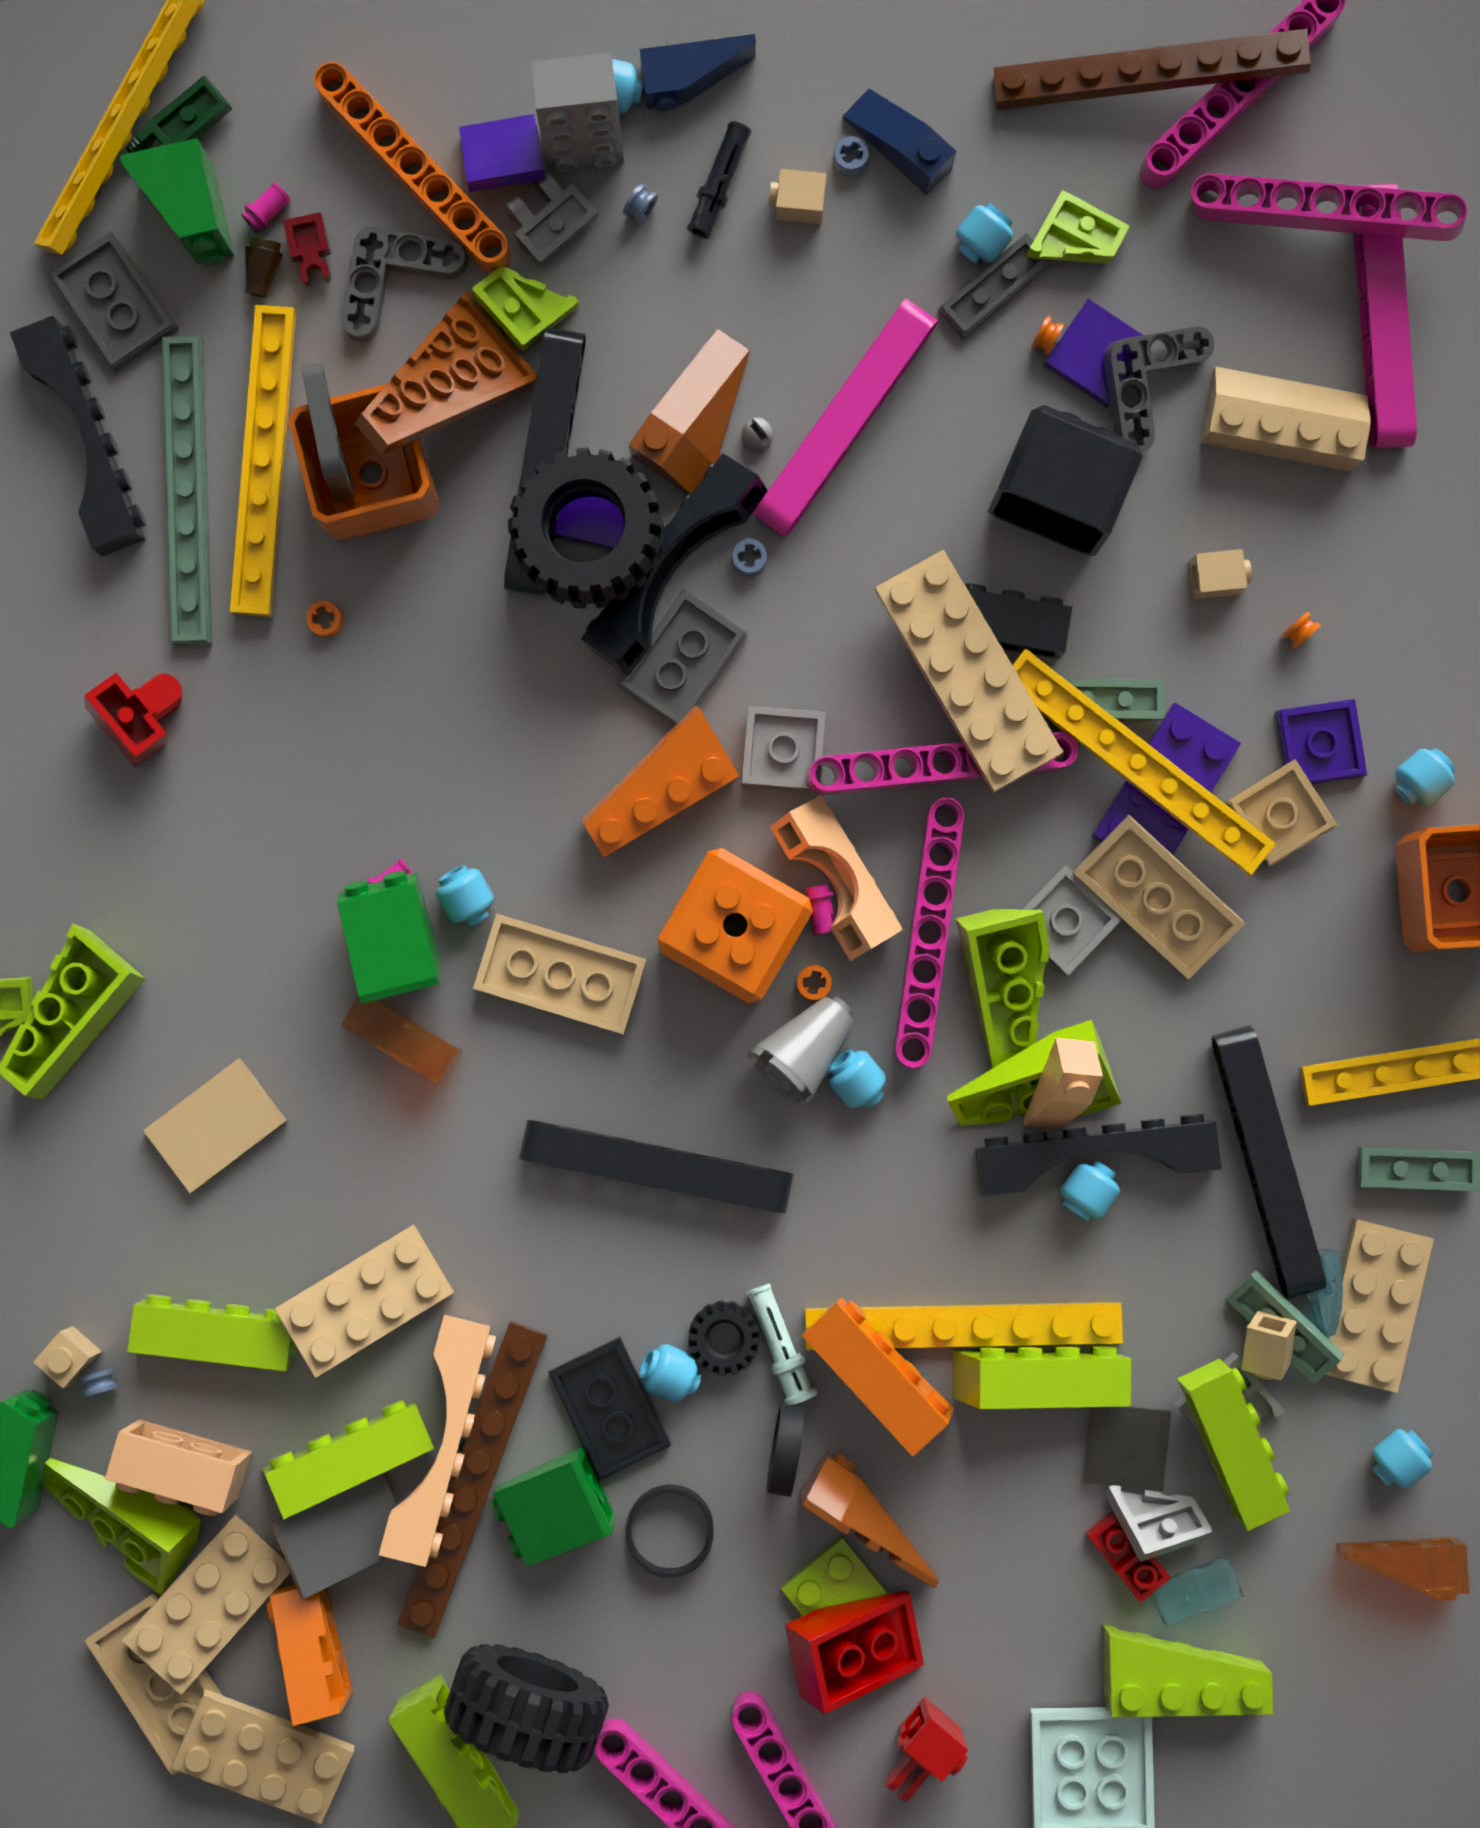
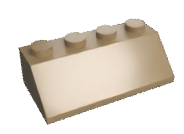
[1200,366,1371,472]

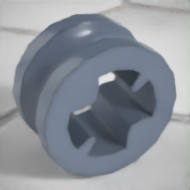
[833,136,869,177]
[623,184,658,225]
[732,538,767,577]
[77,1367,118,1398]

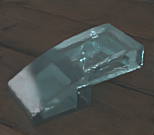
[1308,1248,1343,1337]
[1152,1558,1244,1626]

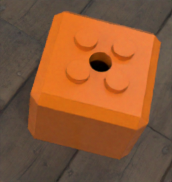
[288,384,440,541]
[1395,824,1480,953]
[657,848,813,1005]

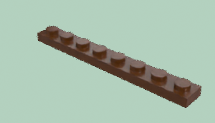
[993,29,1311,110]
[397,1321,548,1638]

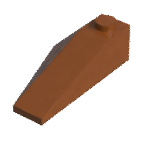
[629,329,749,495]
[800,1451,939,1588]

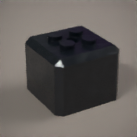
[987,405,1143,556]

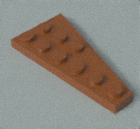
[355,291,537,455]

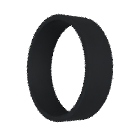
[766,1404,805,1497]
[626,1484,714,1578]

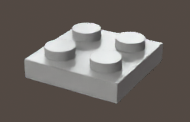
[742,705,826,791]
[1022,865,1122,976]

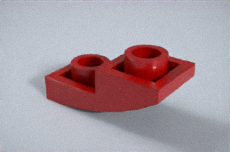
[1085,1510,1171,1603]

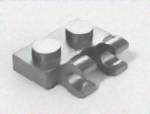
[505,170,598,267]

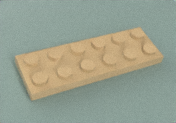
[874,549,1064,794]

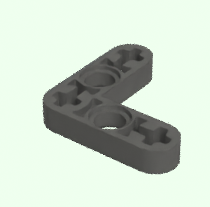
[341,227,467,342]
[1103,326,1214,452]
[301,363,355,503]

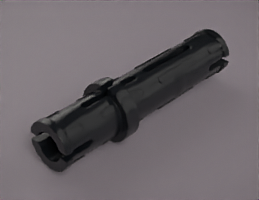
[687,121,752,239]

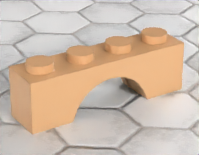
[769,795,903,961]

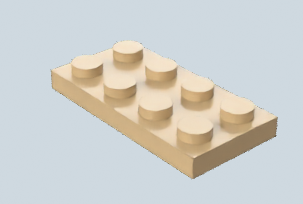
[1074,815,1245,980]
[473,913,647,1035]
[1325,1218,1434,1393]
[274,1224,454,1378]
[121,1514,291,1695]
[84,1592,223,1775]
[171,1689,354,1824]

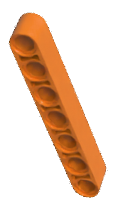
[314,62,511,274]

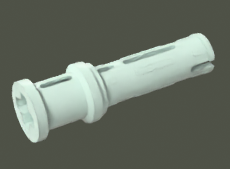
[746,1283,818,1406]

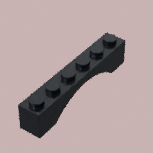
[9,316,146,556]
[581,453,768,676]
[975,1114,1222,1196]

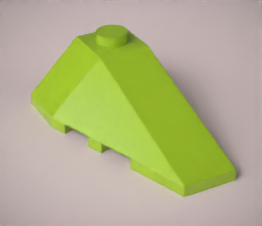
[955,909,1050,1069]
[947,1020,1122,1126]
[43,1458,201,1596]

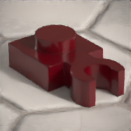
[283,212,331,287]

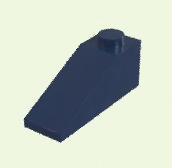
[640,34,756,112]
[843,88,957,195]

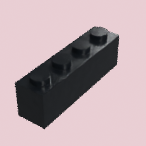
[964,583,1073,659]

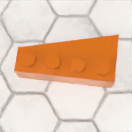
[581,706,739,857]
[801,1297,954,1457]

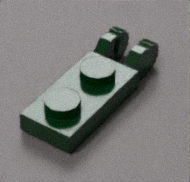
[126,76,233,153]

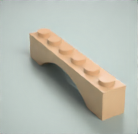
[379,1314,496,1567]

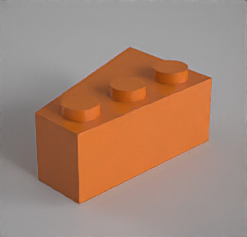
[267,1583,353,1726]

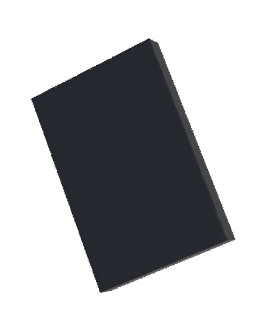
[548,1336,671,1481]

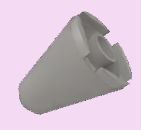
[747,997,853,1107]

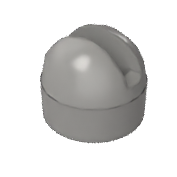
[742,418,773,451]

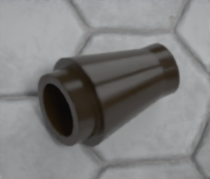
[245,237,283,298]

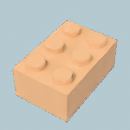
[105,1419,252,1516]

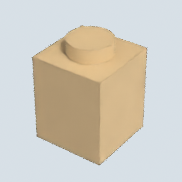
[769,169,827,225]
[1189,549,1252,600]
[1241,1311,1297,1381]
[33,1326,102,1388]

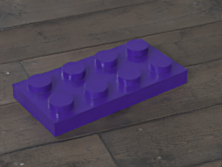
[1091,702,1241,855]

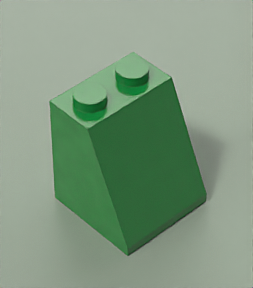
[120,138,234,265]
[337,871,442,1004]
[0,1389,59,1529]
[491,1445,616,1567]

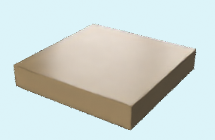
[1227,759,1338,867]

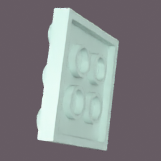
[1030,1707,1155,1828]

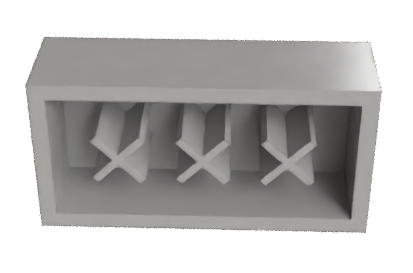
[530,52,624,172]

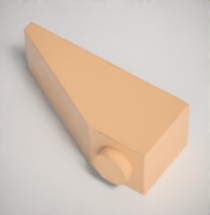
[1023,1038,1103,1130]

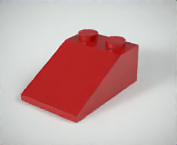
[785,1590,924,1714]

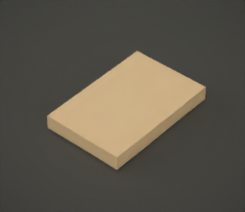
[143,1059,287,1193]

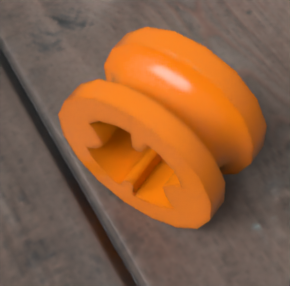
[1031,316,1065,356]
[306,600,344,637]
[1281,611,1321,649]
[796,965,832,1000]

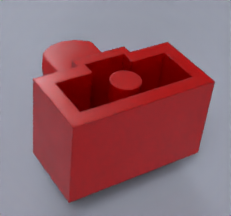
[84,672,182,768]
[884,1697,968,1802]

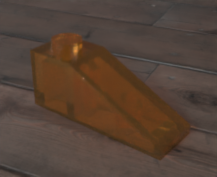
[341,996,463,1084]
[1336,1537,1470,1601]

